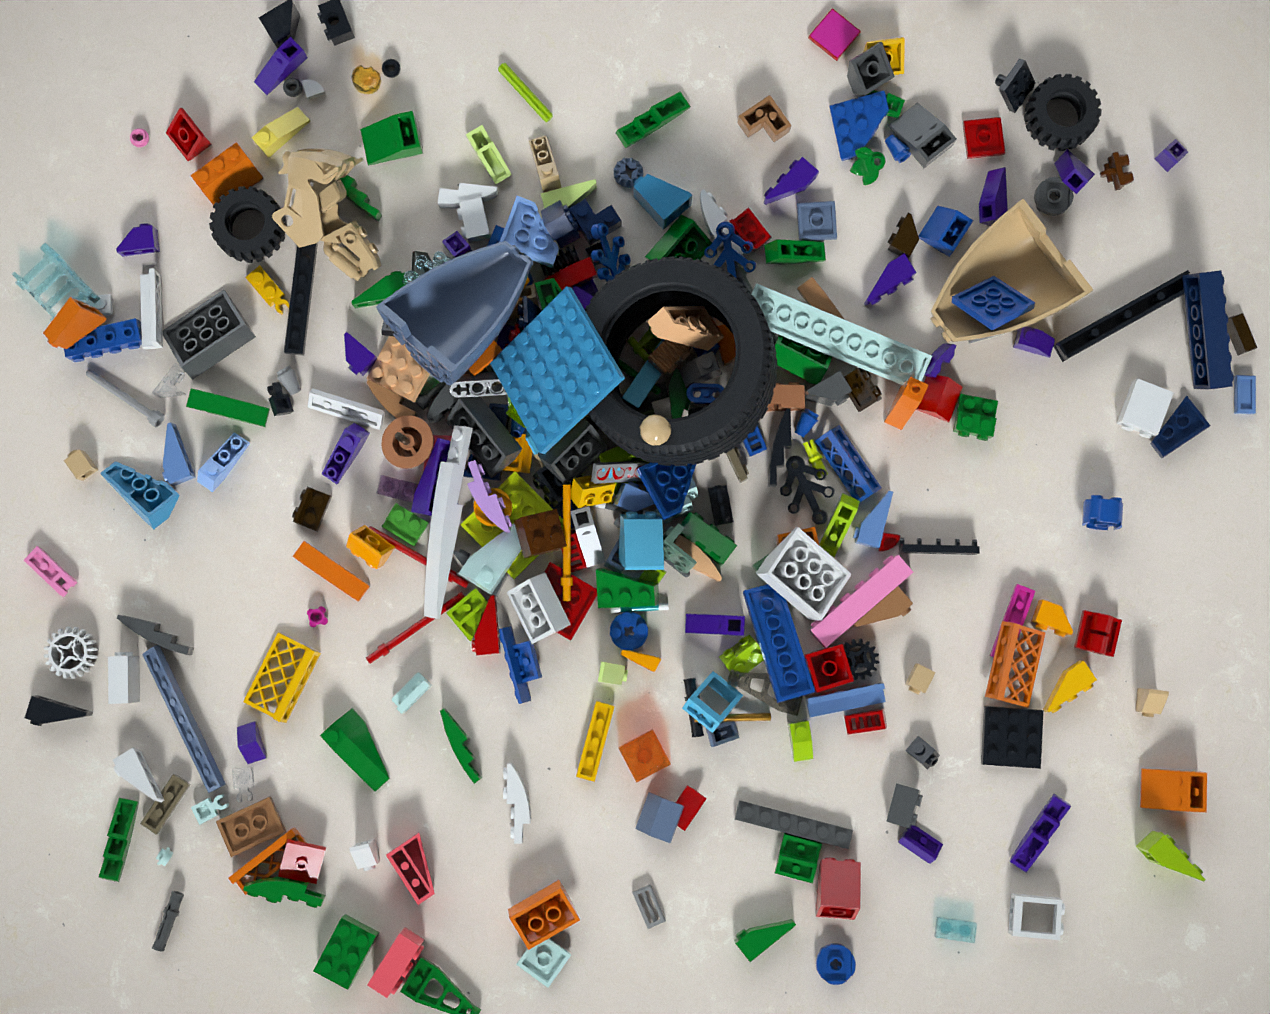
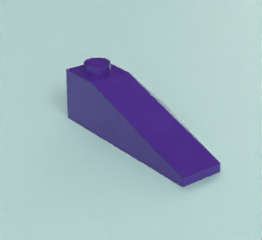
[411,438,458,516]

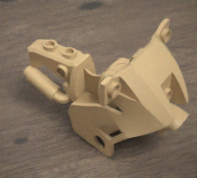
[272,148,382,281]

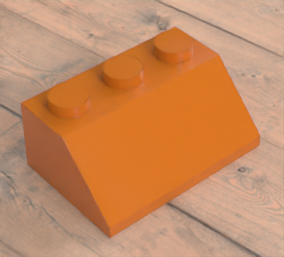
[190,142,263,206]
[508,880,580,950]

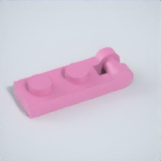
[24,546,78,597]

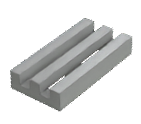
[632,884,666,929]

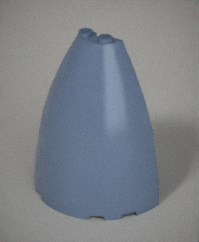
[376,241,533,385]

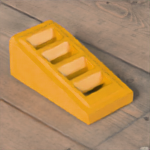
[621,650,661,672]

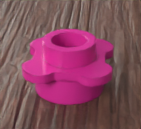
[307,606,328,627]

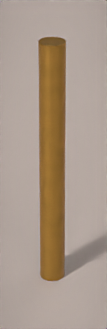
[694,713,771,722]

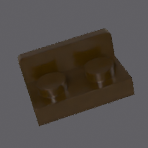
[844,368,882,412]
[292,486,332,532]

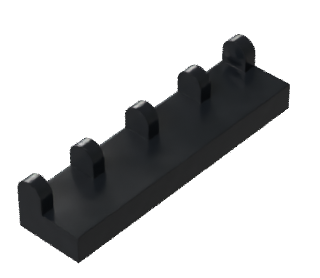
[899,538,980,555]

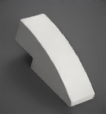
[438,183,498,209]

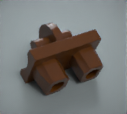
[1100,152,1134,191]

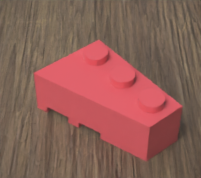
[386,832,435,905]

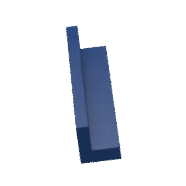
[815,425,882,502]

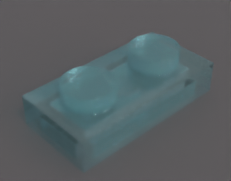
[934,917,977,943]

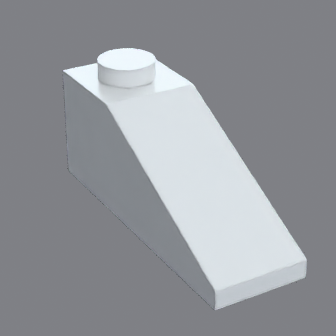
[113,748,165,802]

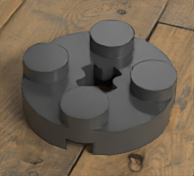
[1034,177,1074,216]

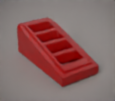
[561,529,588,573]
[844,708,887,735]

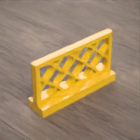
[243,632,321,723]

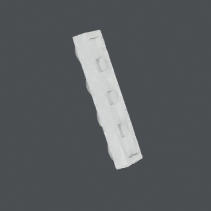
[308,388,385,430]

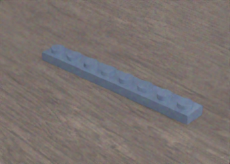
[142,645,226,793]

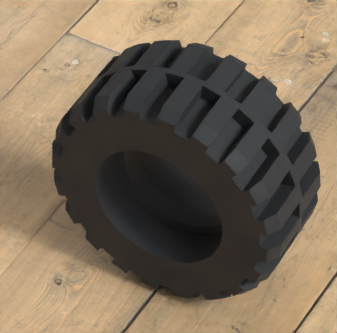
[1024,74,1102,151]
[209,186,286,263]

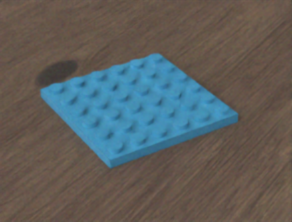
[490,286,625,454]

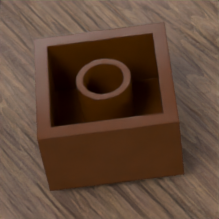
[514,509,567,559]

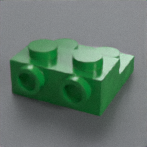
[953,394,998,441]

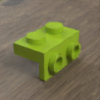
[719,634,764,681]

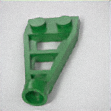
[400,956,481,1014]

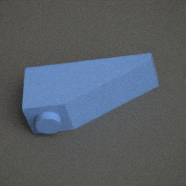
[162,422,196,486]
[853,491,893,549]

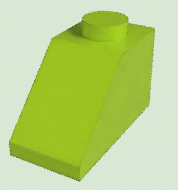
[787,720,813,762]

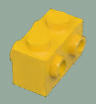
[571,475,616,508]

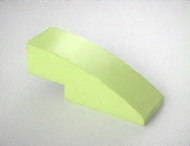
[465,125,512,184]

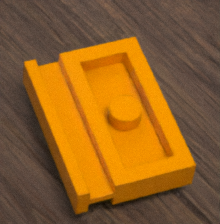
[502,434,533,474]

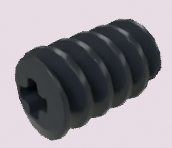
[540,245,580,277]

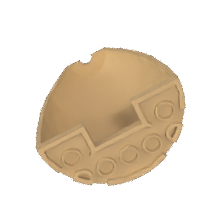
[930,199,1093,343]

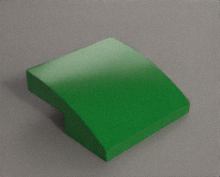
[775,833,822,884]

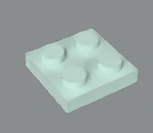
[516,938,571,988]

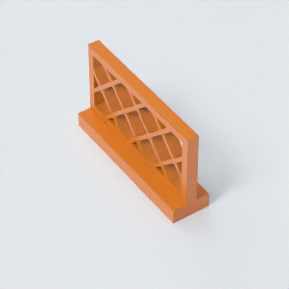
[985,621,1046,708]

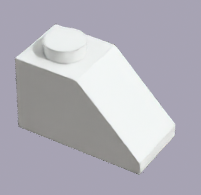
[349,839,380,871]

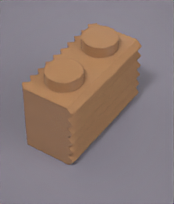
[648,340,692,376]

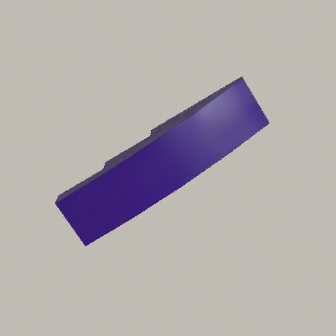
[1010,794,1071,872]

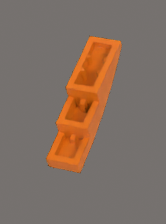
[292,541,370,602]

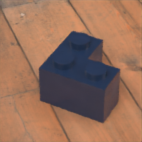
[569,199,622,245]
[540,200,581,248]

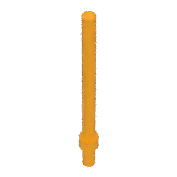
[561,485,573,601]

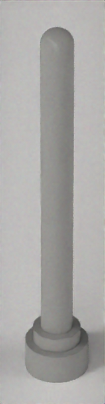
[86,370,165,427]

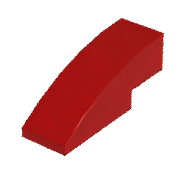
[542,257,598,290]

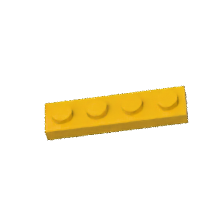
[576,701,615,782]

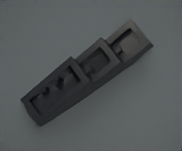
[768,408,792,487]

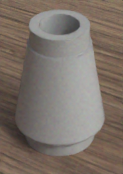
[277,366,301,395]

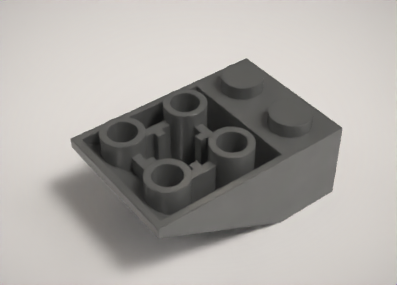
[888,102,957,168]

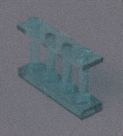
[12,243,101,321]

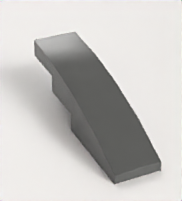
[117,615,194,655]

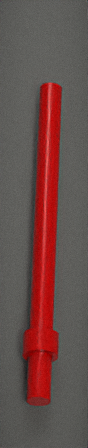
[369,526,470,588]
[366,591,465,664]

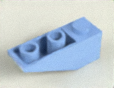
[197,432,250,492]

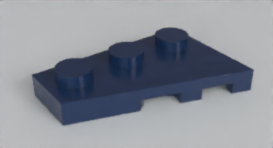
[1150,396,1211,458]

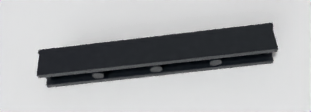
[1053,270,1190,362]

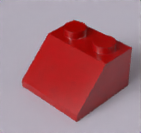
[804,644,854,693]

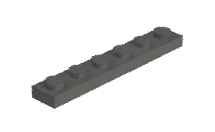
[734,800,853,849]

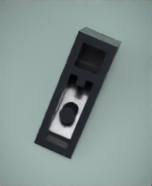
[24,695,93,726]

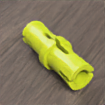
[803,439,828,478]

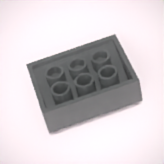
[163,290,256,380]

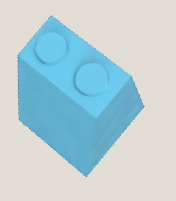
[618,512,664,570]

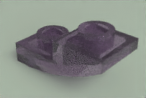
[376,475,418,503]

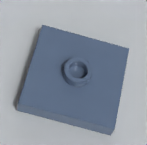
[797,201,837,241]

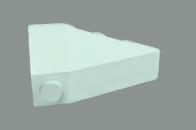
[458,524,522,595]

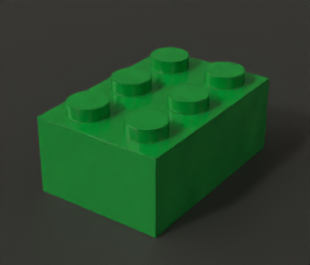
[313,914,380,990]

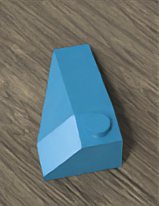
[101,461,180,530]

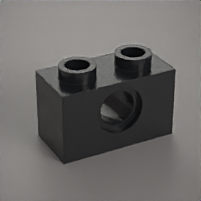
[317,0,355,46]

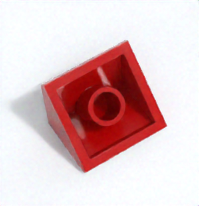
[166,108,212,161]
[916,375,963,423]

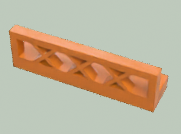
[228,827,307,895]

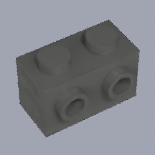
[886,783,923,829]

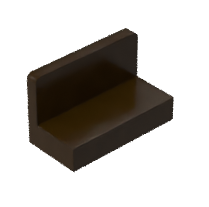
[1227,313,1258,356]

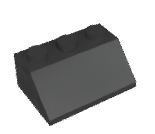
[538,418,608,485]

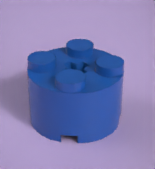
[1082,495,1123,530]

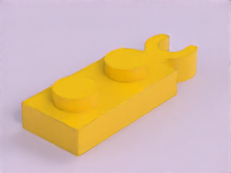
[245,265,290,315]

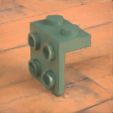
[663,523,697,573]

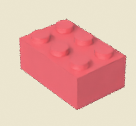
[367,927,424,998]

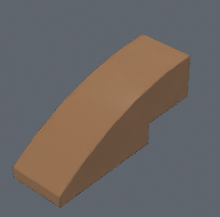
[367,379,418,419]

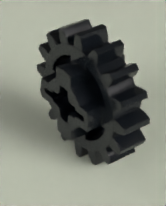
[844,639,879,680]

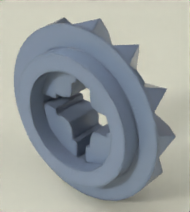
[614,157,643,188]

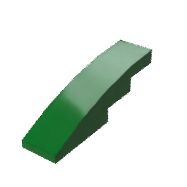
[616,92,691,148]
[339,175,382,222]
[186,388,270,427]
[440,708,482,784]
[99,798,139,882]

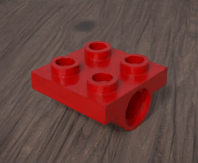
[1074,610,1122,657]

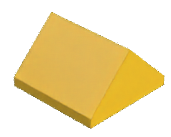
[863,37,905,75]

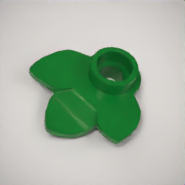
[850,147,886,185]

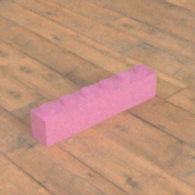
[809,555,913,648]

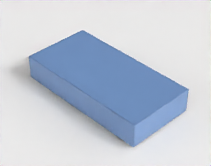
[1234,375,1256,414]

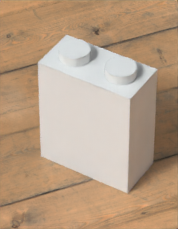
[1117,378,1174,438]
[108,652,140,704]

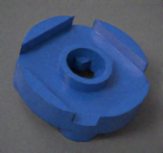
[610,612,648,650]
[816,943,856,985]

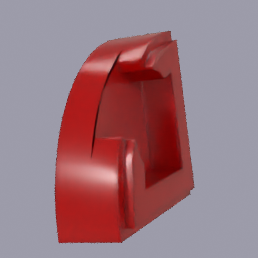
[878,532,901,552]

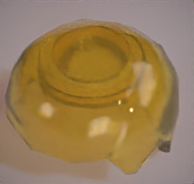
[351,65,382,94]

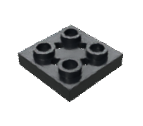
[995,59,1036,113]

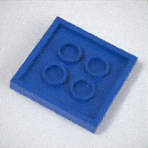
[951,276,1035,330]

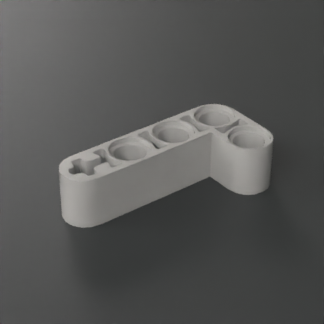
[449,372,517,412]

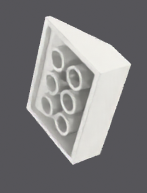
[756,527,851,621]

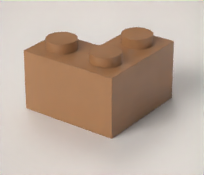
[737,95,791,142]

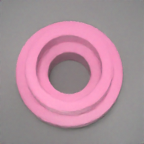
[130,128,149,147]

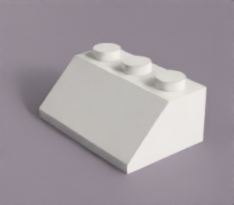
[507,573,571,644]

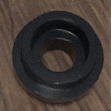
[382,59,401,78]

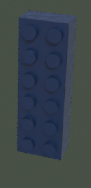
[1183,270,1234,389]

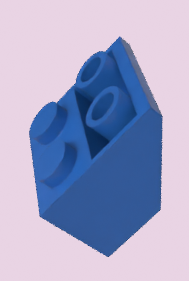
[918,206,974,257]

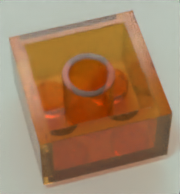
[618,728,671,783]

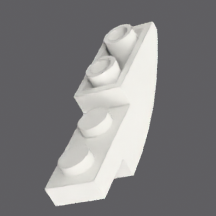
[700,189,745,257]
[503,763,531,844]

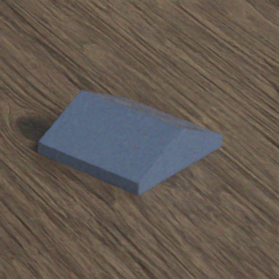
[635,792,684,843]

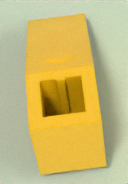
[1043,660,1097,713]

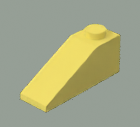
[251,107,310,158]

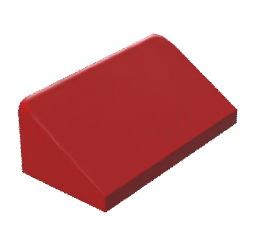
[676,785,707,831]

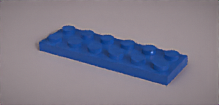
[743,584,815,703]

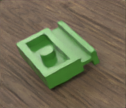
[381,503,429,547]

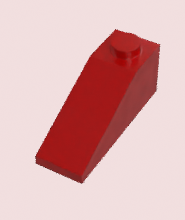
[472,595,501,656]

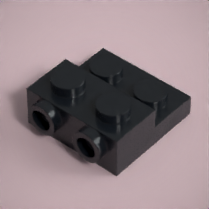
[533,466,583,507]

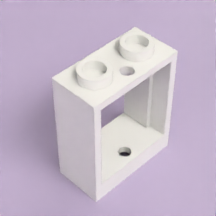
[1008,893,1065,940]

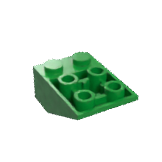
[360,111,423,166]

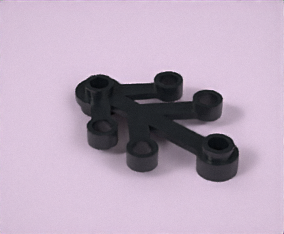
[780,456,835,525]

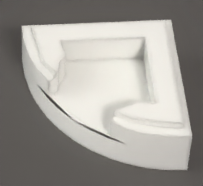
[301,79,326,100]

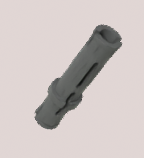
[152,891,184,952]

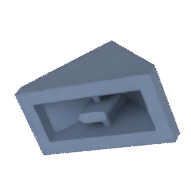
[705,721,739,747]

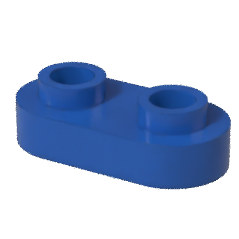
[687,383,724,404]

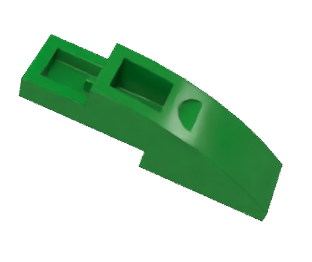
[243,877,326,908]

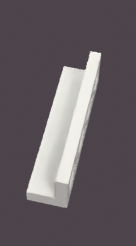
[140,268,163,349]

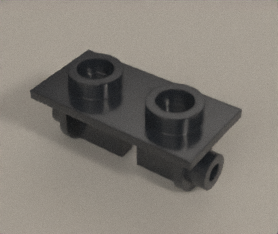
[708,485,734,526]

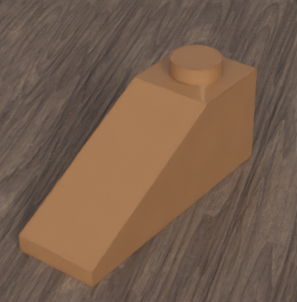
[853,586,913,627]

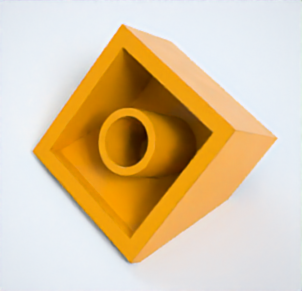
[346,525,395,569]

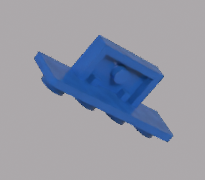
[499,626,542,704]

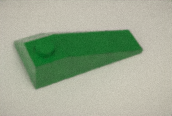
[320,708,390,792]

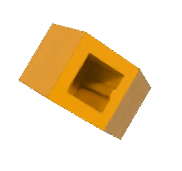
[1031,599,1073,637]

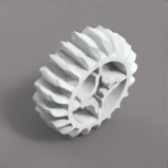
[44,627,98,679]

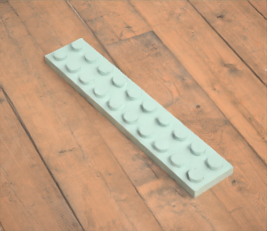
[751,283,932,385]

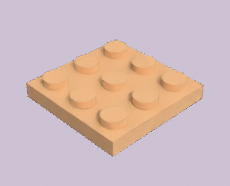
[366,336,430,403]

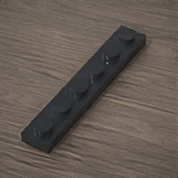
[284,243,318,356]

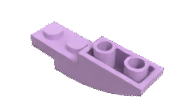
[467,460,512,533]

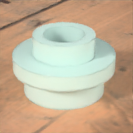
[156,847,174,866]

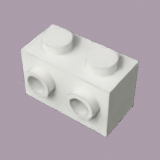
[457,197,491,243]

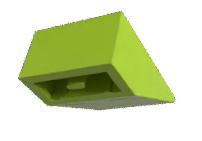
[1136,830,1206,882]

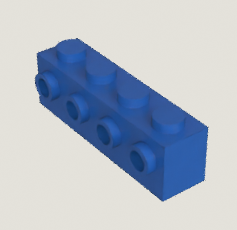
[64,318,142,362]

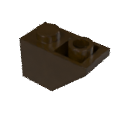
[887,213,919,259]

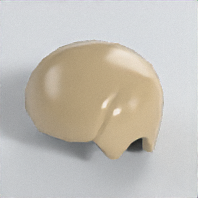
[640,415,671,445]

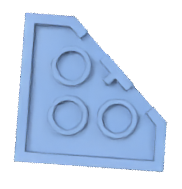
[499,196,559,268]

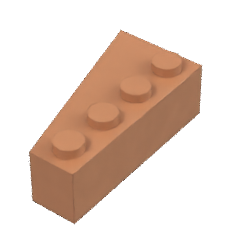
[766,382,805,412]

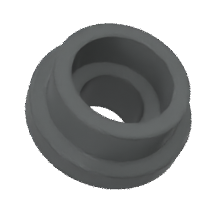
[283,78,302,97]

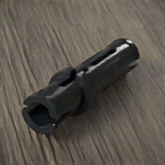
[683,678,704,737]

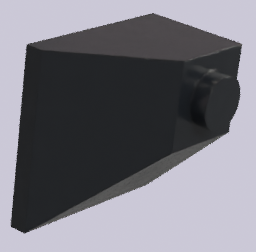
[258,0,300,49]

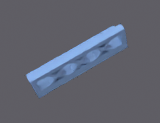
[805,683,886,718]

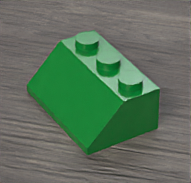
[645,215,712,260]
[775,335,832,385]

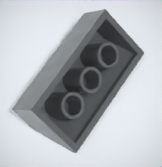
[446,396,522,478]

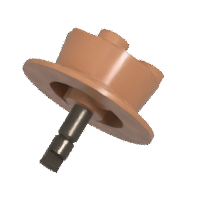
[381,416,434,469]

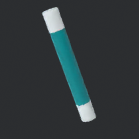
[611,602,669,613]

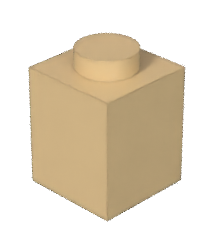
[63,449,98,481]
[905,664,936,695]

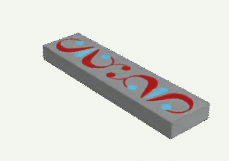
[591,460,651,483]

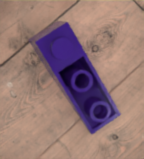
[254,37,308,95]
[764,157,819,205]
[979,167,1008,226]
[864,253,917,306]
[322,423,370,484]
[685,614,745,636]

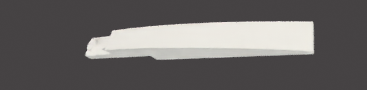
[424,425,473,619]

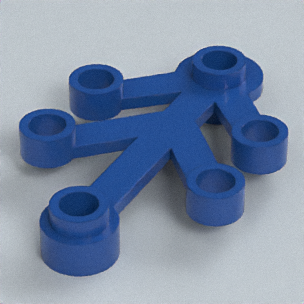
[704,221,756,282]
[591,223,631,282]

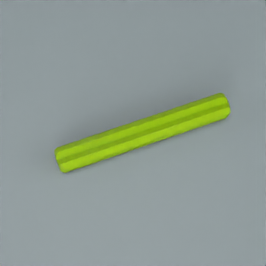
[498,63,553,122]

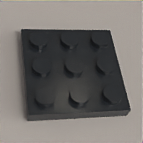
[981,706,1044,769]

